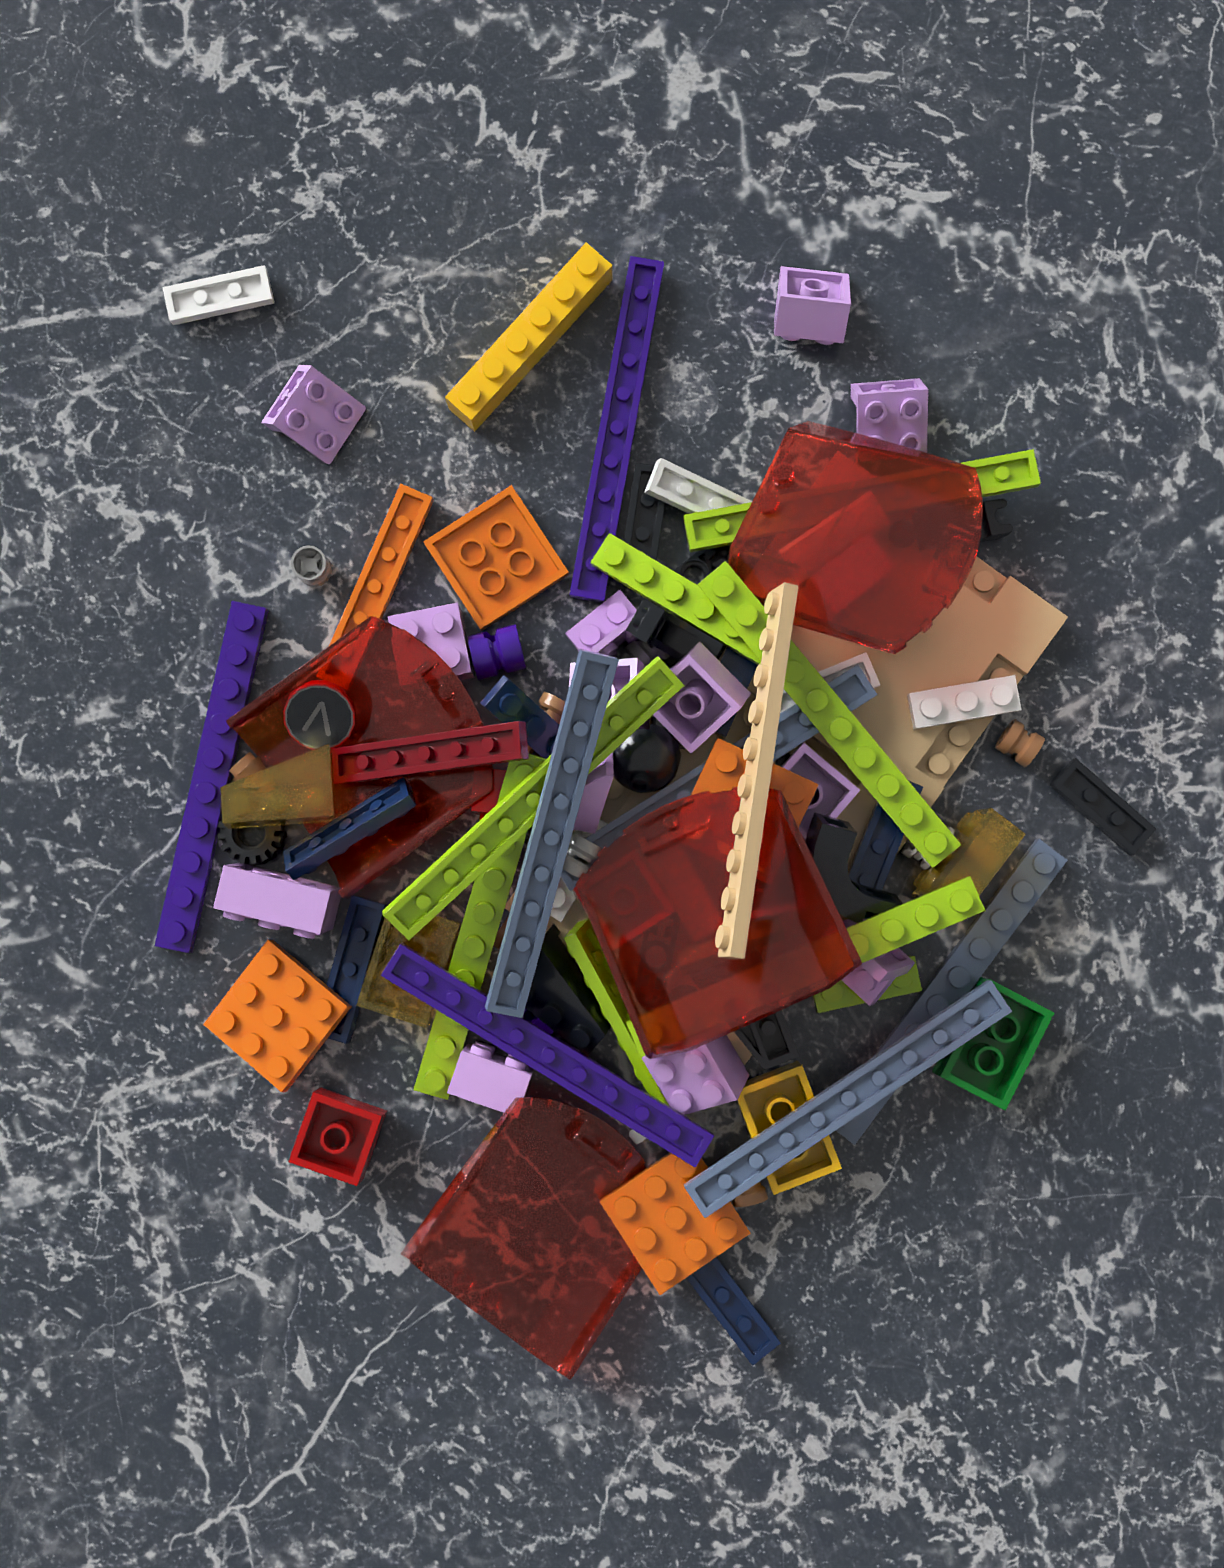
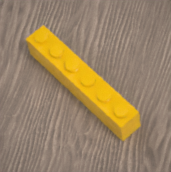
[445,242,612,432]

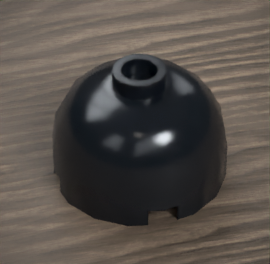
[613,724,681,793]

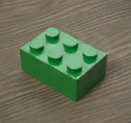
[932,977,1054,1111]

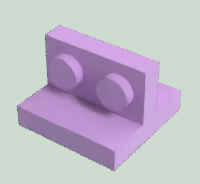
[826,919,915,1006]

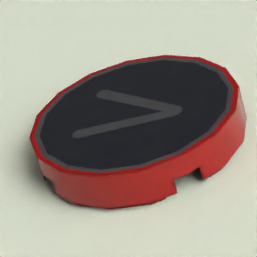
[283,680,356,750]

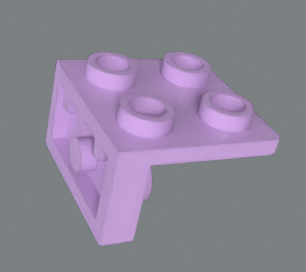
[261,365,366,464]
[851,378,928,463]
[565,590,638,657]

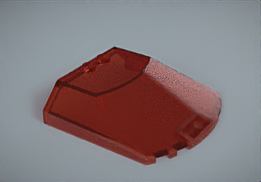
[728,421,983,654]
[226,616,493,899]
[575,787,862,1059]
[401,1097,646,1380]

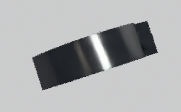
[626,598,726,661]
[805,812,903,923]

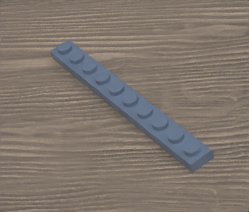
[485,649,619,1018]
[561,664,878,892]
[835,839,1068,1145]
[684,980,1012,1218]

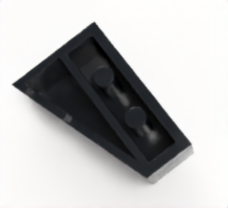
[525,924,611,1057]
[690,950,799,1070]

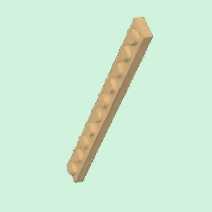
[715,582,799,960]

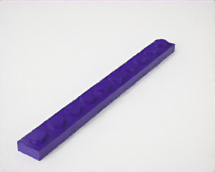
[569,256,664,603]
[154,601,269,953]
[381,943,714,1167]

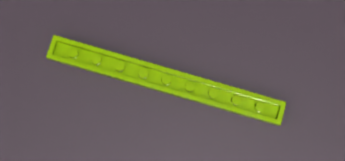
[683,449,1041,552]
[697,561,961,868]
[382,656,685,940]
[413,754,546,1100]
[626,876,986,1057]

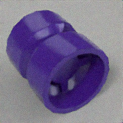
[467,624,526,681]

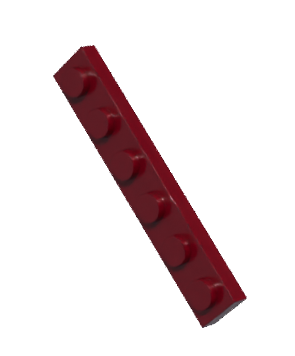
[331,721,529,785]

